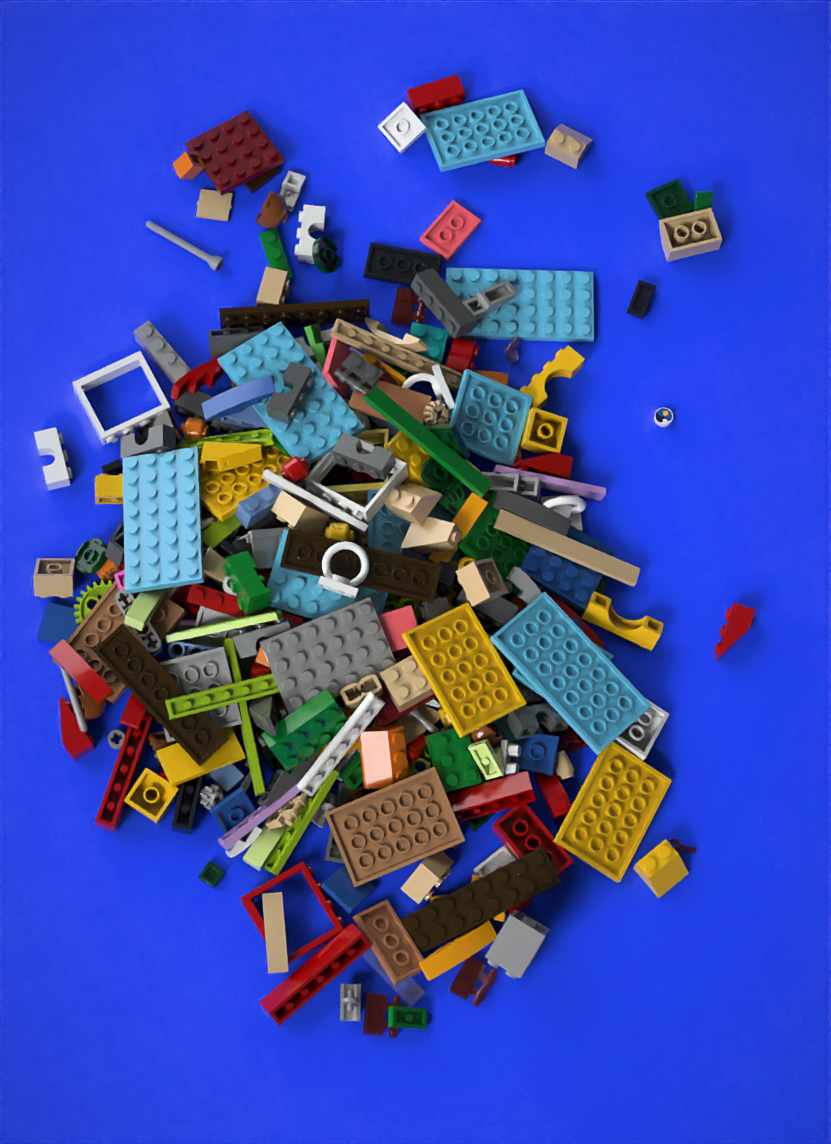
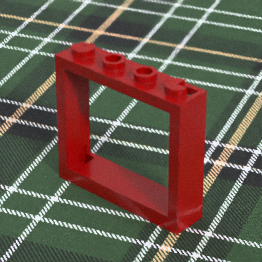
[240,861,345,966]

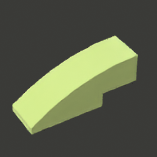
[124,588,167,631]
[243,824,289,871]

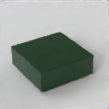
[198,861,226,889]

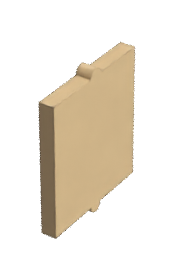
[196,189,233,222]

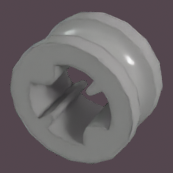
[108,730,125,749]

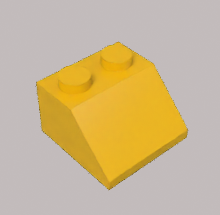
[124,768,179,825]
[633,839,689,898]

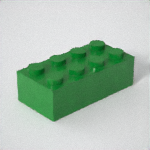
[261,689,348,772]

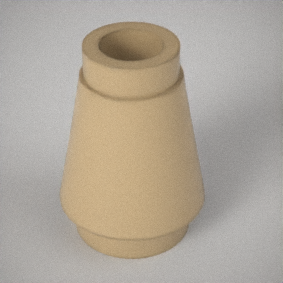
[555,750,575,780]

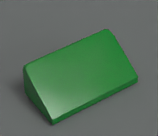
[693,190,714,212]

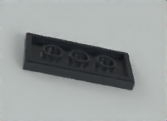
[363,242,442,287]

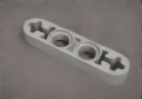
[115,590,163,655]

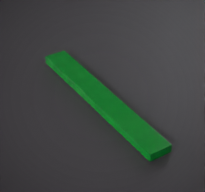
[363,386,493,498]

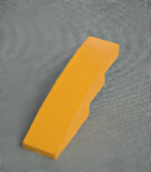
[429,492,489,564]
[419,920,497,981]

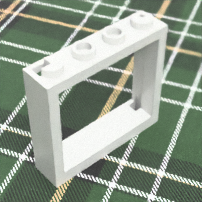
[72,351,171,446]
[304,437,409,523]

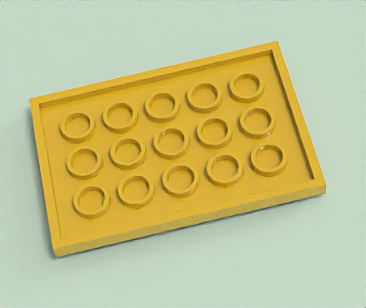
[199,430,312,522]
[401,602,527,738]
[553,741,672,883]

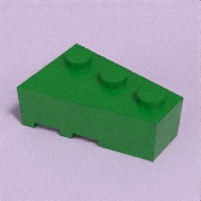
[223,551,272,616]

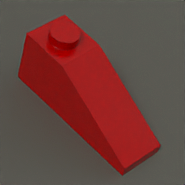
[532,771,572,822]

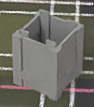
[233,527,291,571]

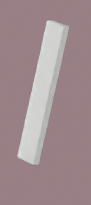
[262,469,368,534]
[297,692,385,797]

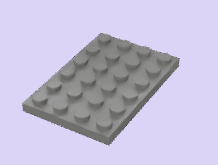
[260,597,397,715]

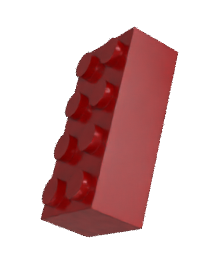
[491,804,574,877]

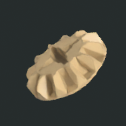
[424,400,451,424]

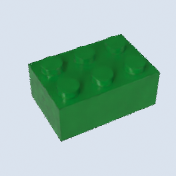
[425,728,482,793]

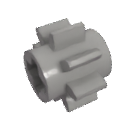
[199,784,224,810]

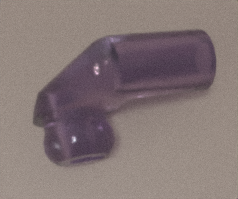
[505,336,522,363]

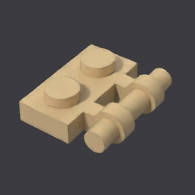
[265,792,309,829]

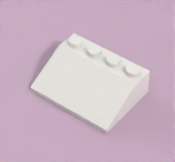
[613,698,669,761]

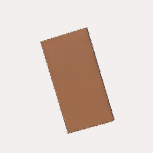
[348,379,431,425]
[353,899,424,986]

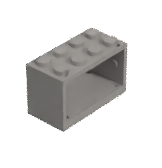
[485,909,551,979]

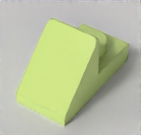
[468,739,504,780]

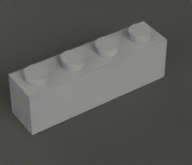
[134,320,191,384]

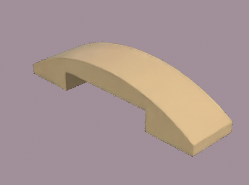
[365,317,429,352]
[262,892,289,974]

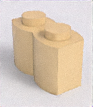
[340,675,383,710]

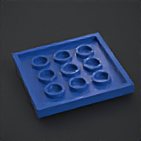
[520,525,615,612]

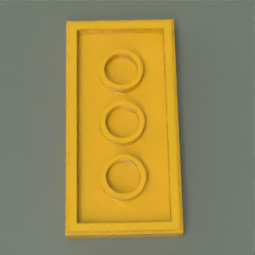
[156,727,245,787]

